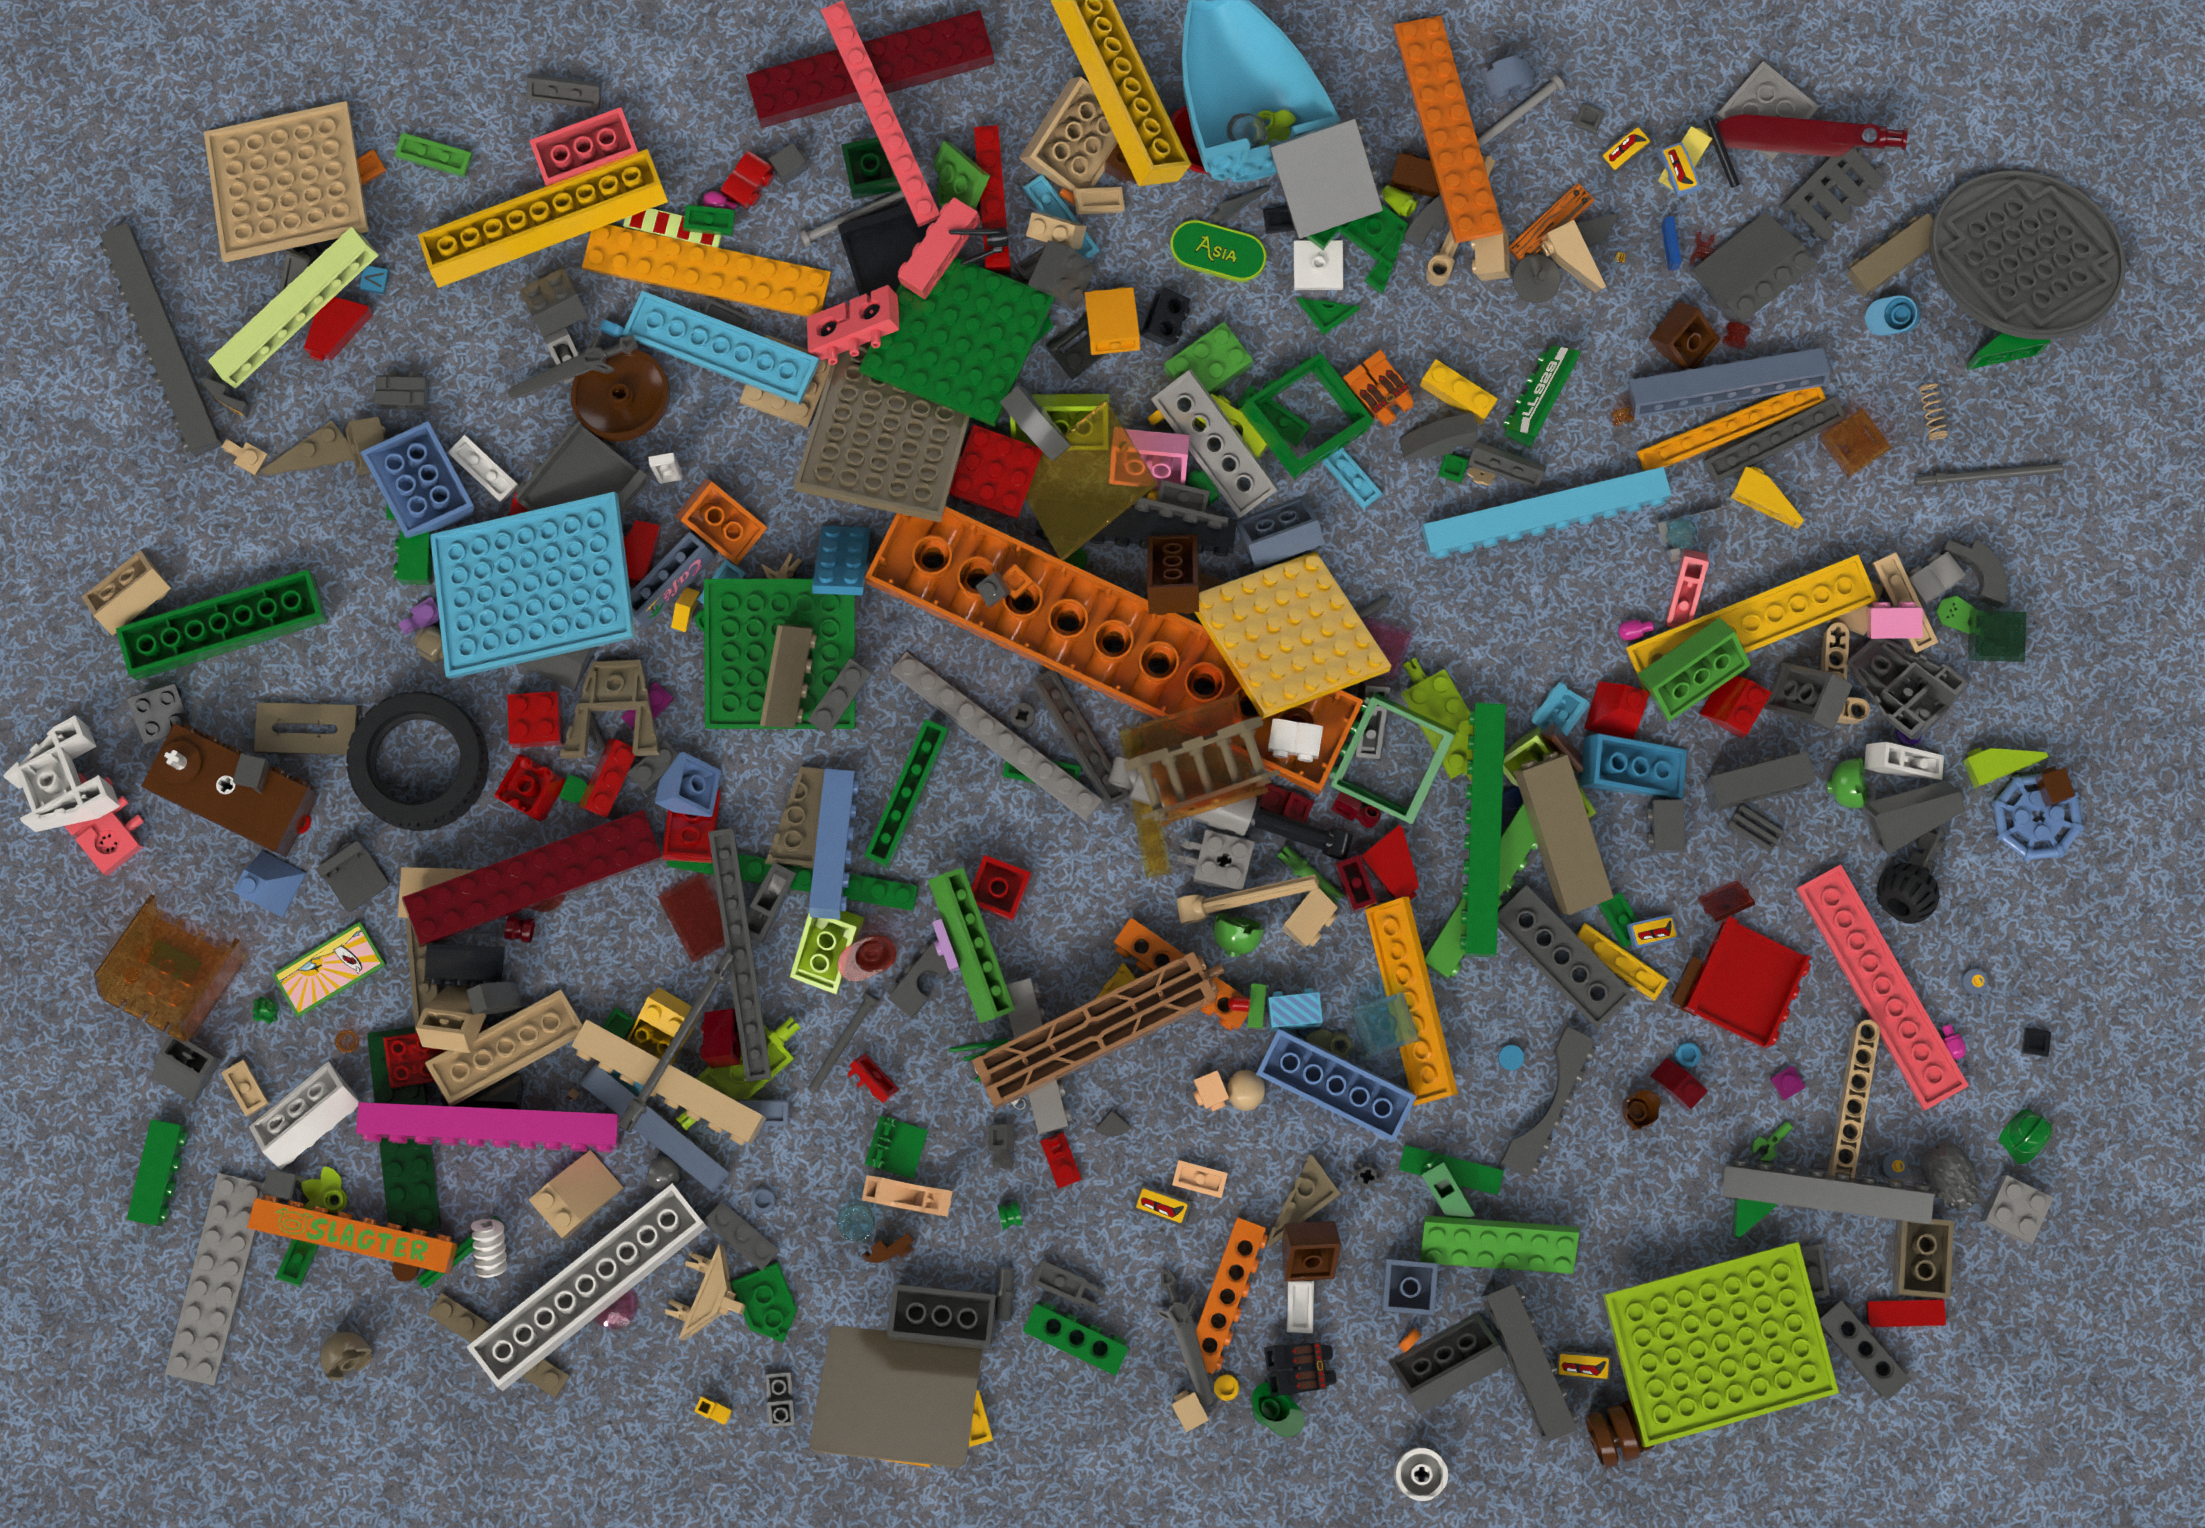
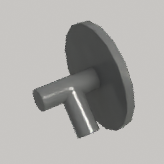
[1512,254,1561,303]

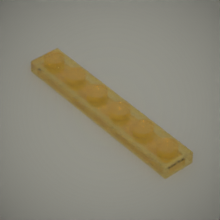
[1119,727,1171,878]

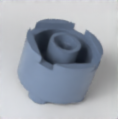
[1480,54,1536,105]

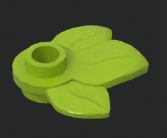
[1254,110,1296,147]
[301,1166,348,1213]

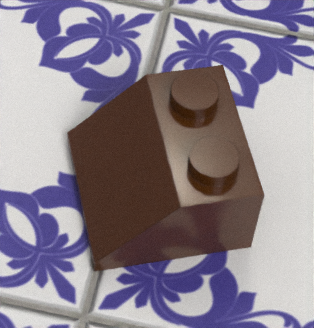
[1649,301,1720,371]
[1282,1221,1341,1282]

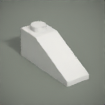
[1864,742,1944,780]

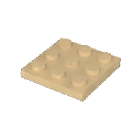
[739,335,831,429]

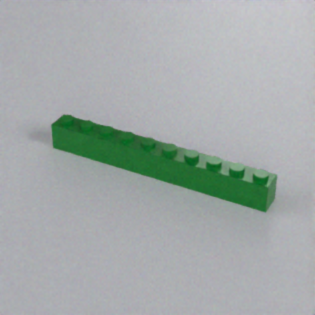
[1460,703,1506,958]

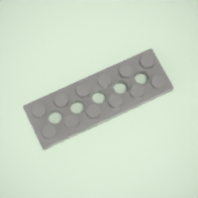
[1151,369,1280,518]

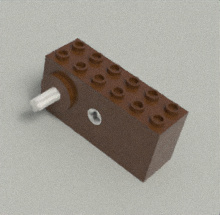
[141,723,319,858]

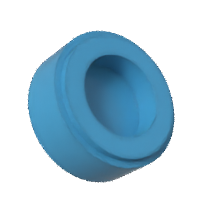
[599,320,624,338]
[1675,1042,1701,1068]
[1498,1045,1524,1071]

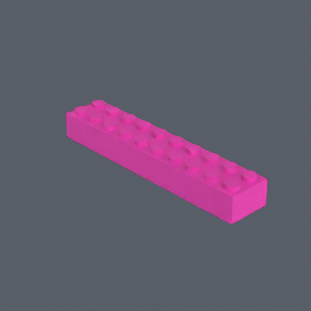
[356,1102,621,1153]

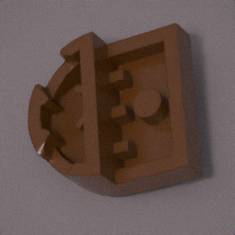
[861,1233,916,1264]

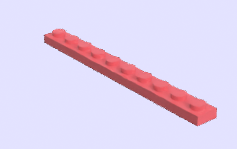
[821,0,940,227]

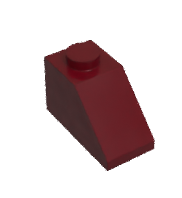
[1650,1058,1708,1111]

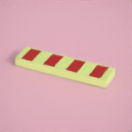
[623,208,722,248]

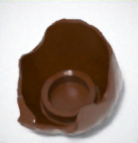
[1622,1089,1661,1131]

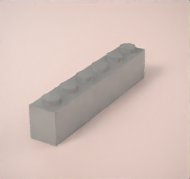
[1006,978,1072,1135]

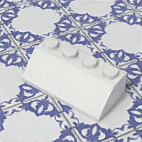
[249,1061,359,1170]

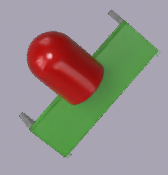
[1228,983,1269,1030]

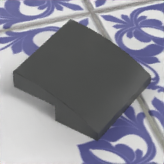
[1800,1244,1831,1297]

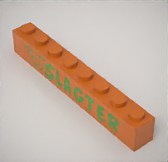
[247,1195,458,1274]

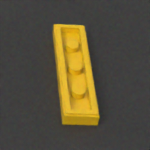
[1576,923,1669,1001]

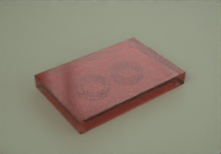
[657,873,725,963]

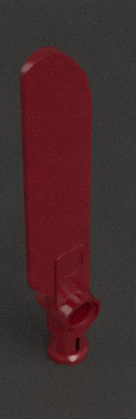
[1709,114,1908,157]

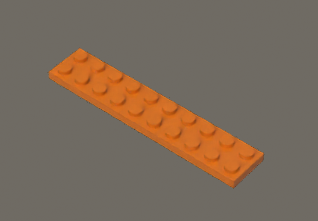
[1393,15,1503,243]

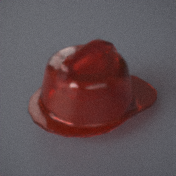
[837,935,897,982]

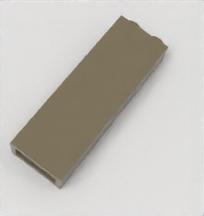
[1514,751,1614,915]

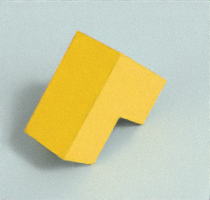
[671,587,700,632]
[694,1396,733,1425]

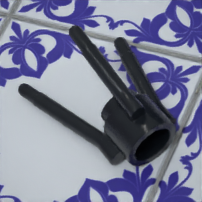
[949,227,1008,266]

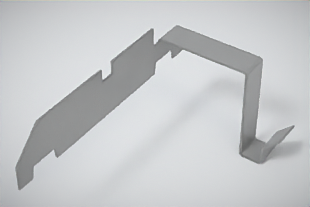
[1656,506,1726,562]

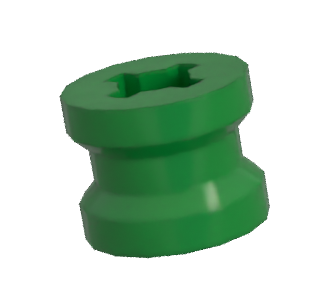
[997,1201,1023,1230]

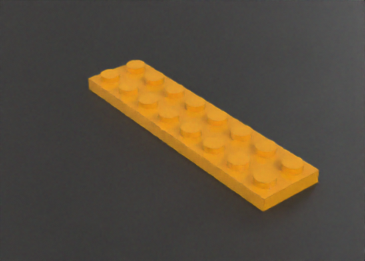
[1365,896,1458,1106]

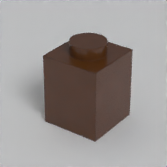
[2035,766,2076,807]

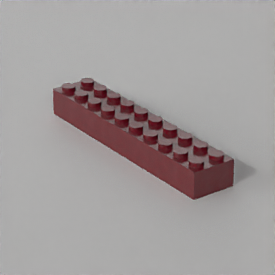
[746,10,994,128]
[402,810,661,948]

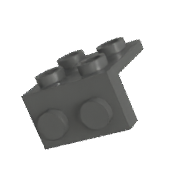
[315,840,389,912]

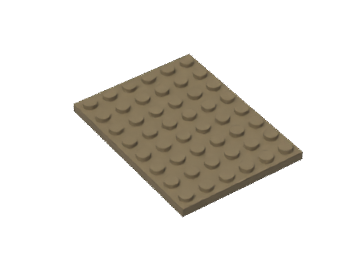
[794,341,971,522]

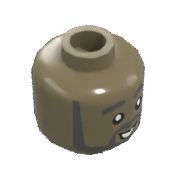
[414,626,444,663]

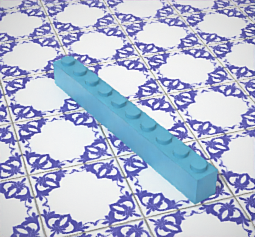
[1422,467,1671,559]

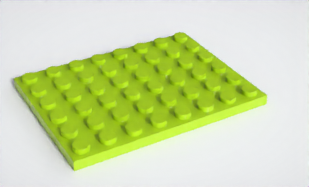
[1602,1242,1839,1447]

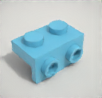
[1532,681,1590,737]

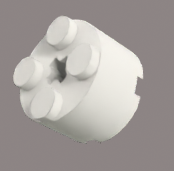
[1394,1447,1448,1501]

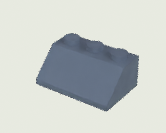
[1236,496,1325,569]

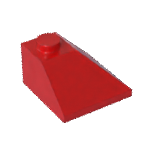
[1584,681,1650,740]

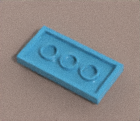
[812,525,871,595]

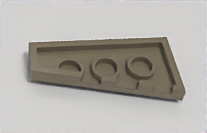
[765,767,825,868]

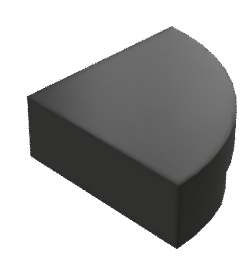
[1095,1111,1131,1137]

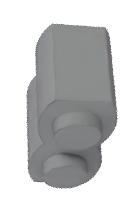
[1907,552,1966,607]

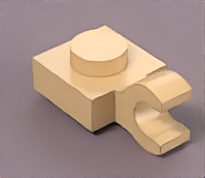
[221,439,269,476]

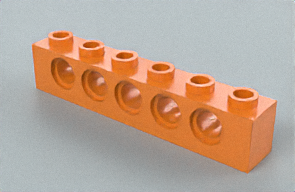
[1114,918,1248,1031]
[1184,1217,1269,1374]

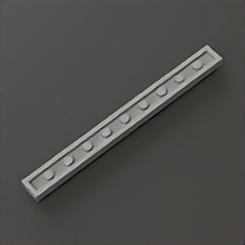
[891,652,1102,821]

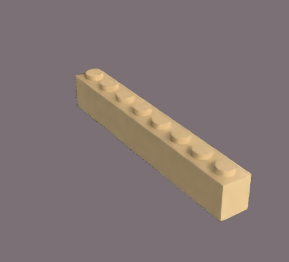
[572,1019,766,1146]

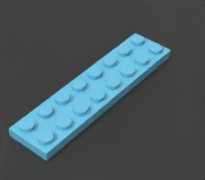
[622,291,820,405]

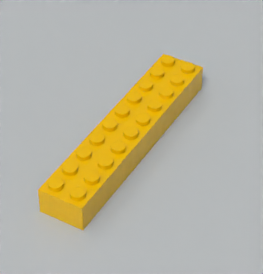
[1051,0,1191,186]
[418,149,668,288]

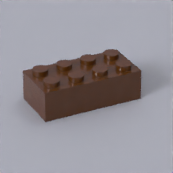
[1147,534,1199,615]

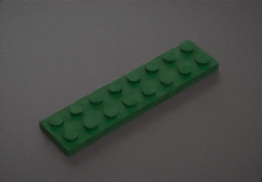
[367,1027,441,1233]

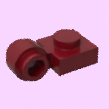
[1331,791,1381,828]

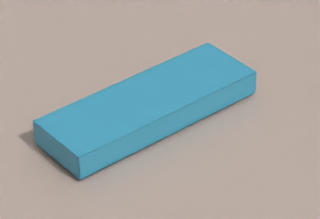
[1322,448,1383,510]

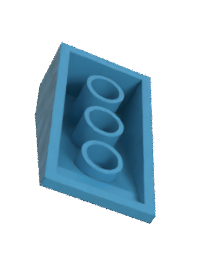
[1580,734,1687,799]

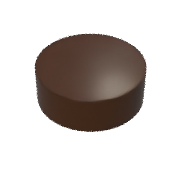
[392,1262,419,1282]

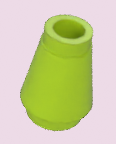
[1382,185,1418,218]

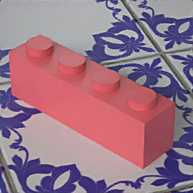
[898,197,981,299]

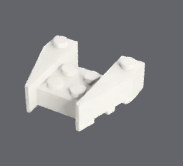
[4,715,120,832]

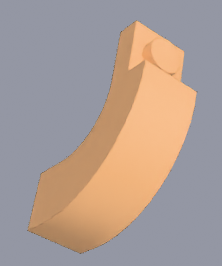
[862,1175,953,1217]

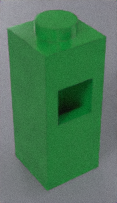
[1421,1157,1475,1219]

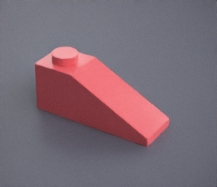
[1666,548,1709,628]

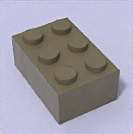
[1892,1219,1954,1299]

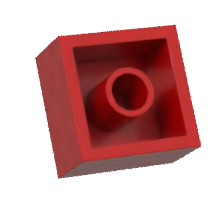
[507,691,563,748]
[971,855,1032,923]

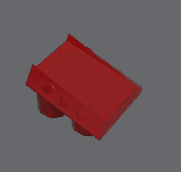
[494,754,565,822]

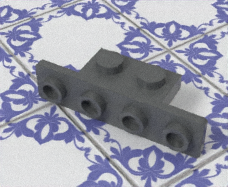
[1130,480,1229,529]

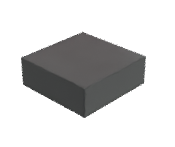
[1573,103,1605,135]

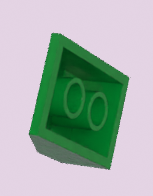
[1966,333,2051,370]

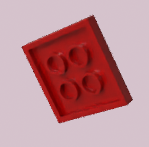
[949,425,1043,520]

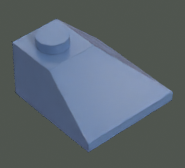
[655,752,721,817]
[232,851,307,918]

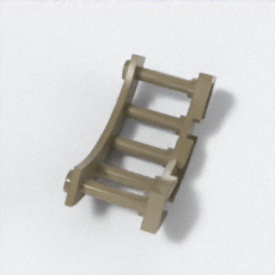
[1123,716,1280,822]

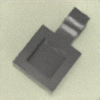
[989,1124,1015,1169]

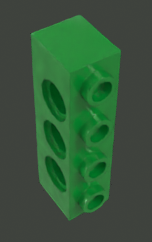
[1023,1301,1129,1376]

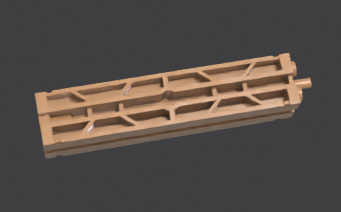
[972,951,1225,1110]

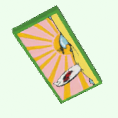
[272,922,386,1018]

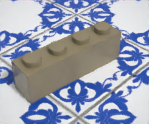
[1846,213,1933,298]

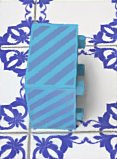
[1267,988,1323,1032]

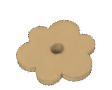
[1467,467,1496,486]

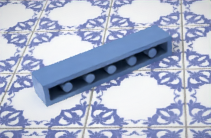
[809,769,860,920]

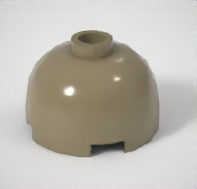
[319,1331,373,1381]

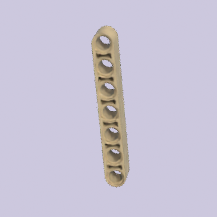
[1827,1020,1880,1178]

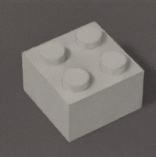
[1979,1175,2053,1245]

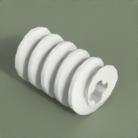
[471,1219,508,1278]

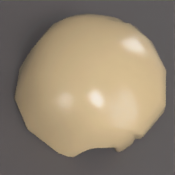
[1227,1069,1265,1111]

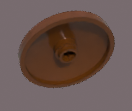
[571,349,670,442]

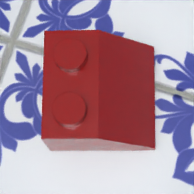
[1699,675,1772,739]

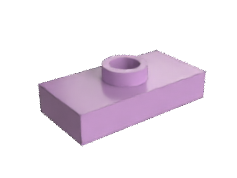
[932,919,960,972]

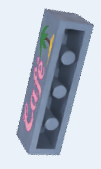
[630,531,715,628]

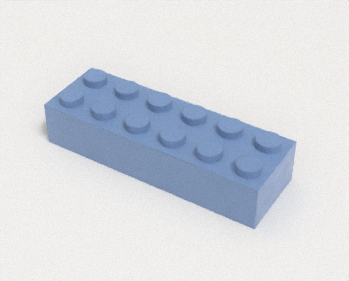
[1256,1027,1417,1142]

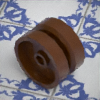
[1585,1404,1640,1469]

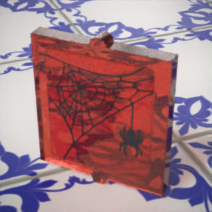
[1698,880,1756,922]

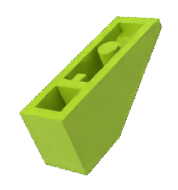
[1962,747,2049,789]

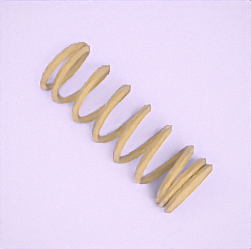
[1919,383,1949,440]

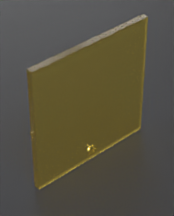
[1026,400,1158,561]

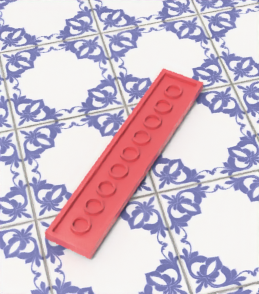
[1796,864,1969,1111]

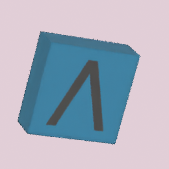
[359,266,389,295]

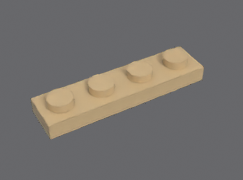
[1872,552,1938,653]

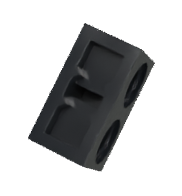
[1140,287,1191,347]

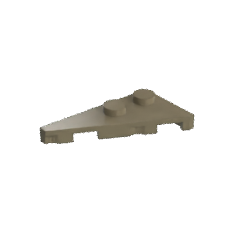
[261,420,354,476]
[1266,1154,1341,1247]

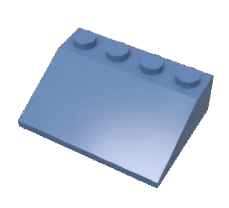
[360,421,474,538]

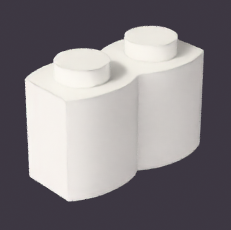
[1268,719,1323,762]

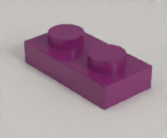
[621,682,674,730]

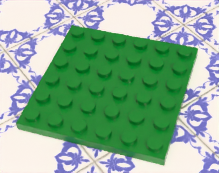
[859,257,1055,427]
[704,579,856,729]

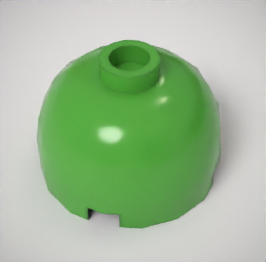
[1827,758,1868,808]
[1213,913,1265,957]

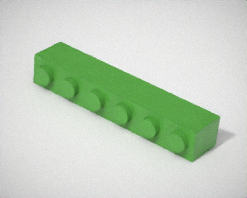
[928,867,1015,1023]

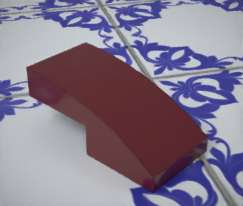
[1260,783,1314,824]

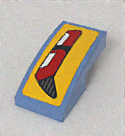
[1659,142,1701,197]
[1627,915,1679,950]

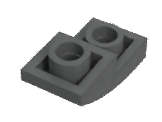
[765,1370,795,1428]

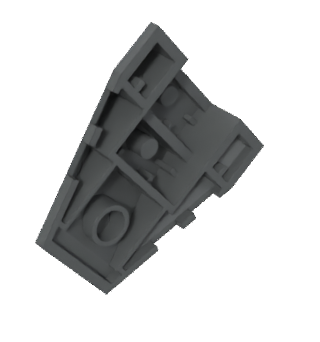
[1846,639,1970,740]

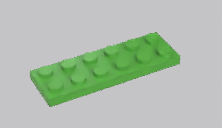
[1420,1216,1579,1274]

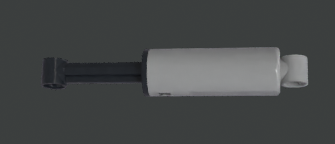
[1108,757,1353,861]

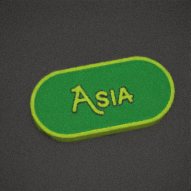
[1170,220,1266,283]

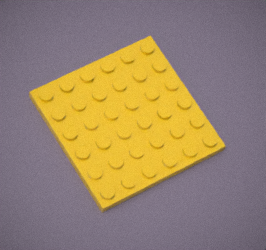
[1195,551,1391,719]

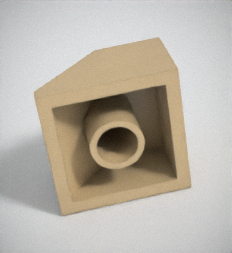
[1282,888,1338,949]

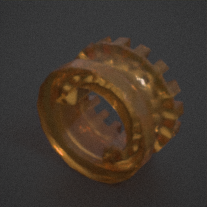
[1610,407,1635,426]
[335,1030,359,1054]

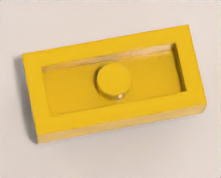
[968,1390,993,1447]

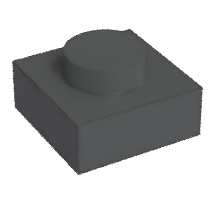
[976,572,1011,607]

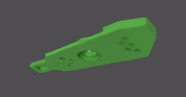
[1935,595,2009,643]

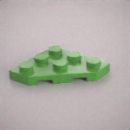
[934,141,990,210]

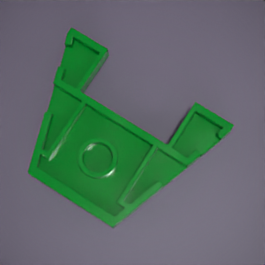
[1306,204,1408,295]

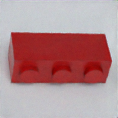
[578,739,635,818]

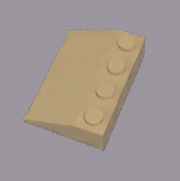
[1019,77,1118,193]

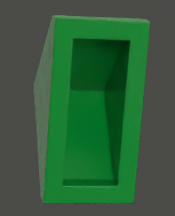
[1732,1198,1777,1239]

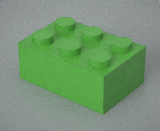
[1164,322,1253,407]

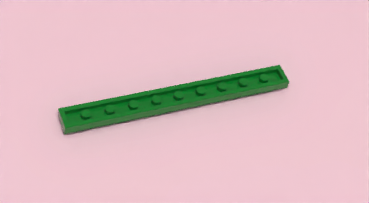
[666,854,918,912]

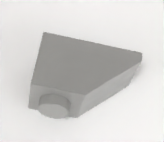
[544,327,579,384]

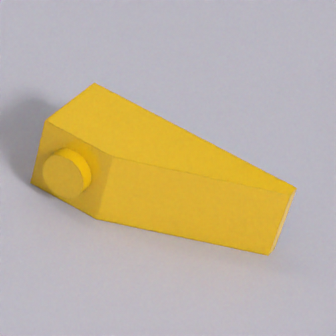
[1730,466,1804,529]

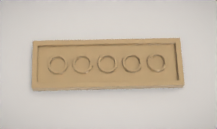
[425,989,583,1107]

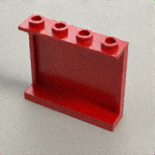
[1682,916,1811,1048]

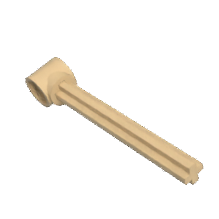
[1426,155,1496,286]
[1176,874,1319,924]

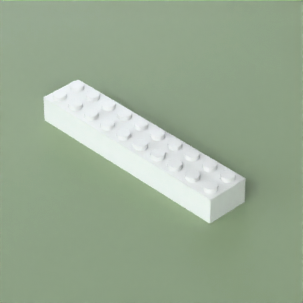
[467,1183,707,1391]

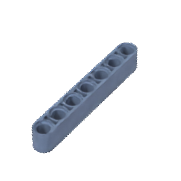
[579,1064,730,1194]

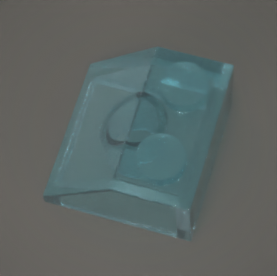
[1350,992,1419,1059]

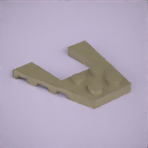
[560,660,660,759]

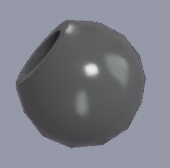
[646,1156,680,1191]

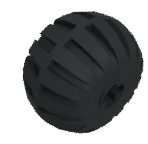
[1876,863,1940,924]

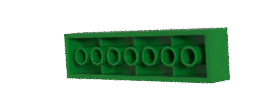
[116,569,328,681]

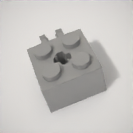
[1177,830,1255,892]

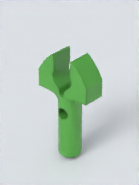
[1752,1121,1793,1161]

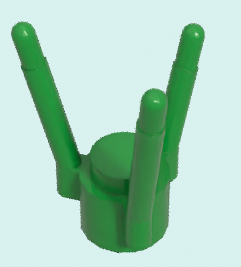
[949,1038,1009,1083]

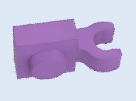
[398,597,440,635]

